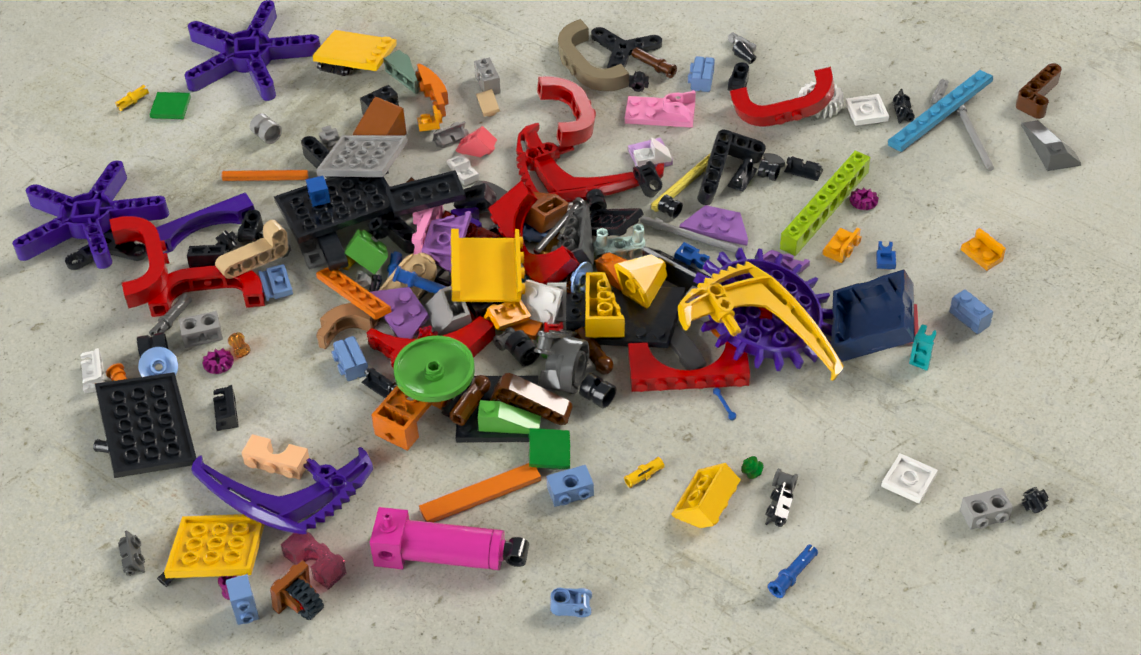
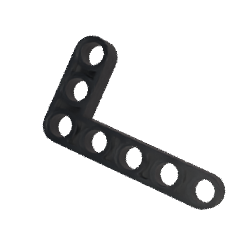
[697,129,766,205]

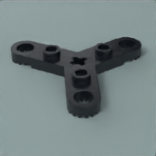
[591,27,662,68]
[65,229,148,270]

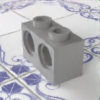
[179,311,223,348]
[960,488,1013,530]

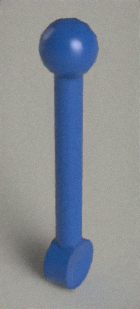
[713,387,736,420]

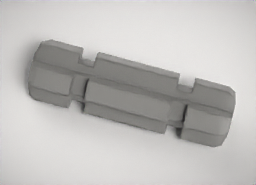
[728,32,757,52]
[931,79,949,104]

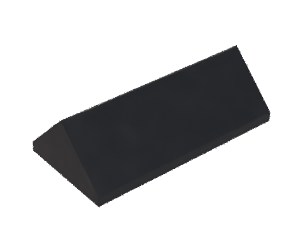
[642,246,711,292]

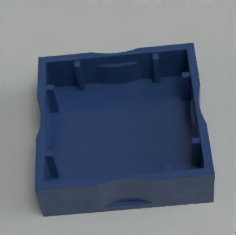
[831,269,914,362]

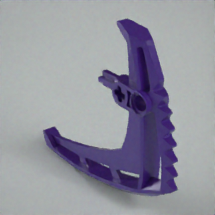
[191,447,373,534]

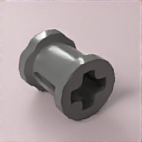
[493,327,515,351]
[772,468,798,492]

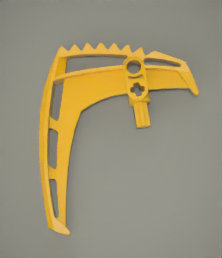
[678,262,844,381]

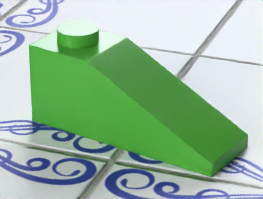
[478,400,541,434]

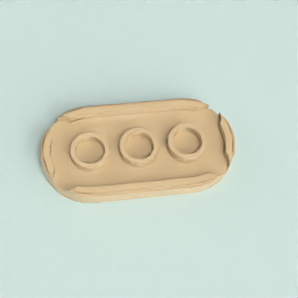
[378,253,437,300]

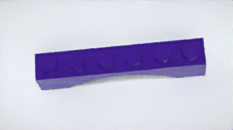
[156,192,255,253]

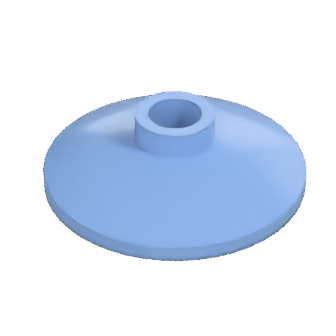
[570,262,593,293]
[138,347,178,377]

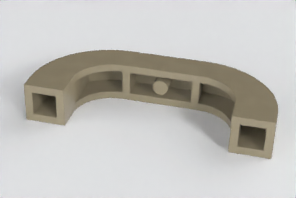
[558,19,629,91]

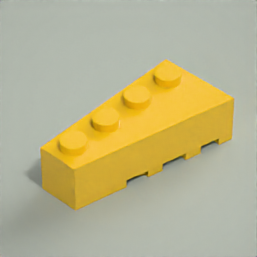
[585,272,625,338]

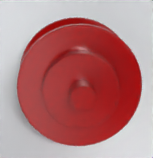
[418,325,438,339]

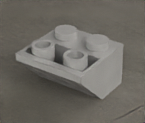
[425,286,472,336]

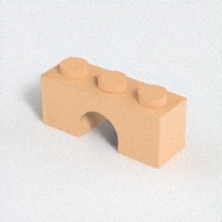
[241,434,310,480]

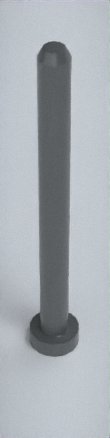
[533,197,586,254]

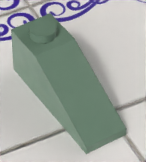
[383,50,419,94]

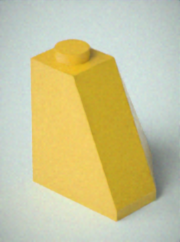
[614,254,667,309]

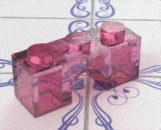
[280,532,347,590]

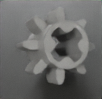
[319,125,339,147]

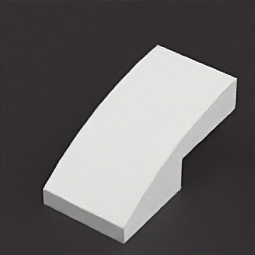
[447,154,480,186]

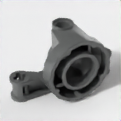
[534,329,589,394]

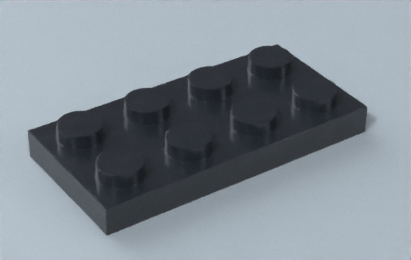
[385,170,466,217]
[590,208,644,237]

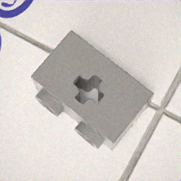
[474,57,501,95]

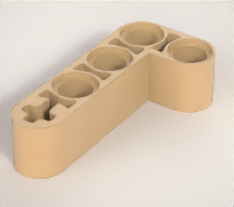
[215,220,288,279]

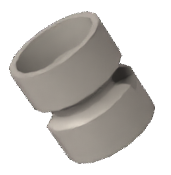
[250,113,282,144]

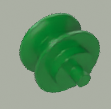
[741,456,764,479]

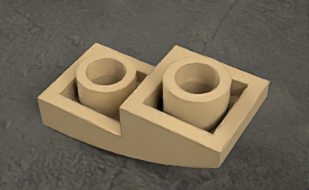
[476,89,500,117]

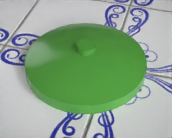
[394,336,475,402]

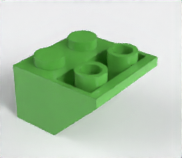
[344,229,388,275]

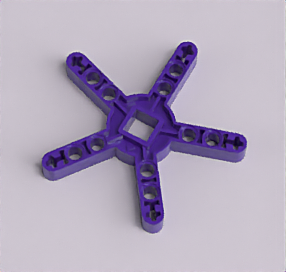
[184,0,321,101]
[12,160,170,269]

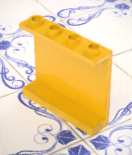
[450,229,525,302]

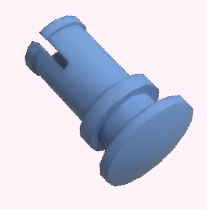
[522,225,548,243]

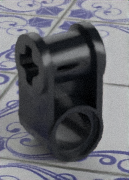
[728,62,749,91]
[633,161,663,197]
[237,210,264,242]

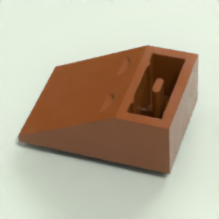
[524,192,569,234]

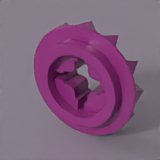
[849,187,879,210]
[202,348,234,374]

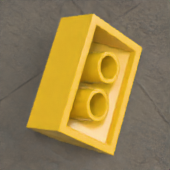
[671,463,741,528]

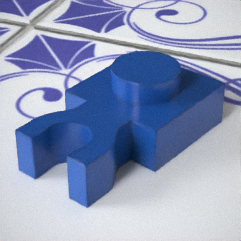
[876,241,896,269]
[674,242,710,270]

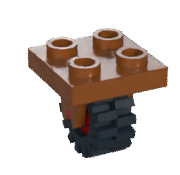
[270,560,324,620]

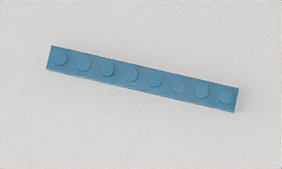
[888,70,993,152]

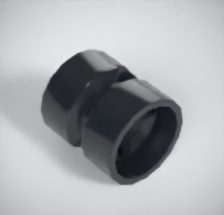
[505,330,540,366]
[137,332,169,358]
[579,373,617,408]

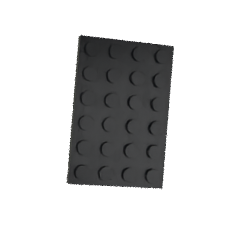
[274,176,393,244]
[95,372,197,478]

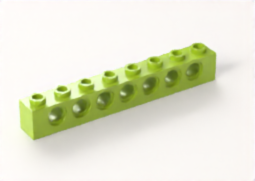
[780,150,871,256]

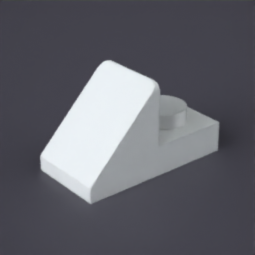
[634,137,672,167]

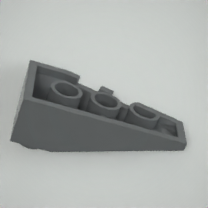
[1021,120,1081,171]
[551,204,594,271]

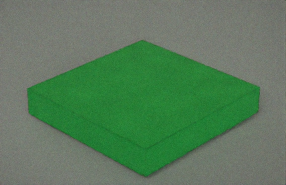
[150,92,191,119]

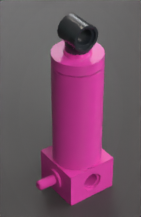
[370,507,530,570]

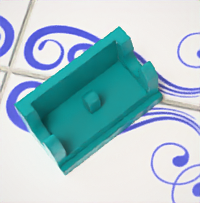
[909,324,937,371]

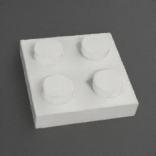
[845,94,889,126]
[522,280,563,325]
[881,453,938,504]

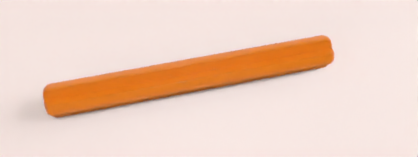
[221,170,309,181]

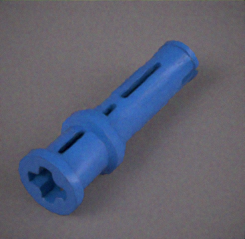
[393,266,447,294]
[768,544,818,598]

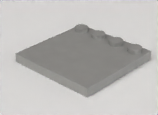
[316,135,408,177]

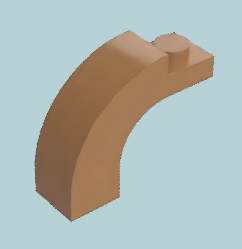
[316,303,381,349]

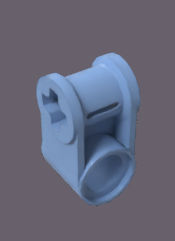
[550,587,592,617]

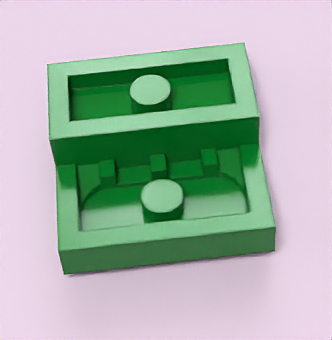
[528,428,570,469]

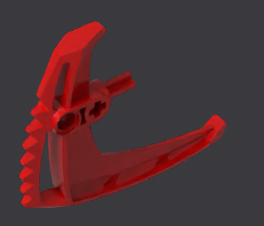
[516,123,664,203]

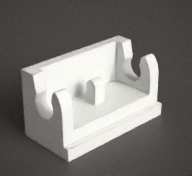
[80,348,105,394]

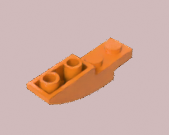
[415,64,449,117]

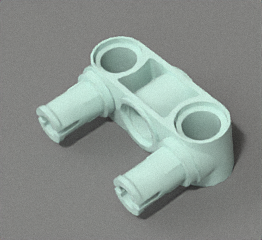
[593,224,645,260]

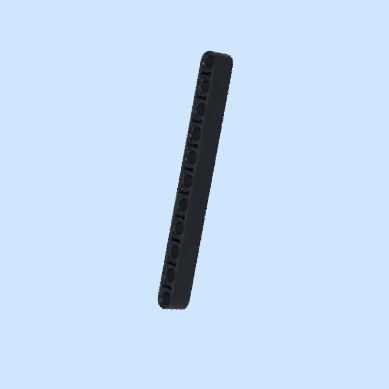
[301,136,416,254]

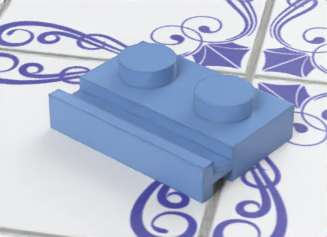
[258,264,293,301]

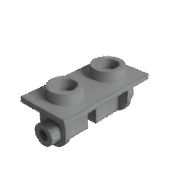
[432,121,469,147]

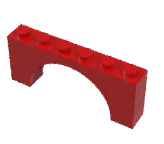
[488,181,580,285]
[628,341,750,392]

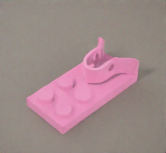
[625,90,696,128]
[412,205,444,255]

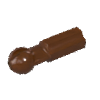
[574,327,614,375]
[450,375,491,426]

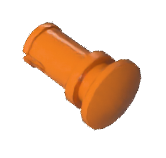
[106,363,127,381]

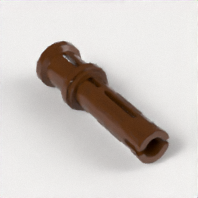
[632,47,677,79]

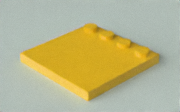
[313,30,397,71]
[164,514,265,578]

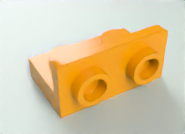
[417,105,443,132]
[822,227,862,263]
[960,228,1006,271]
[483,300,531,331]

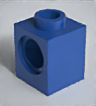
[306,176,330,207]

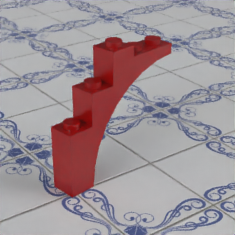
[366,316,496,369]

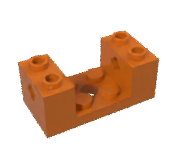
[371,386,447,451]

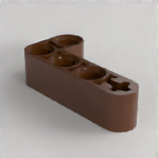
[1016,63,1062,119]
[490,373,573,425]

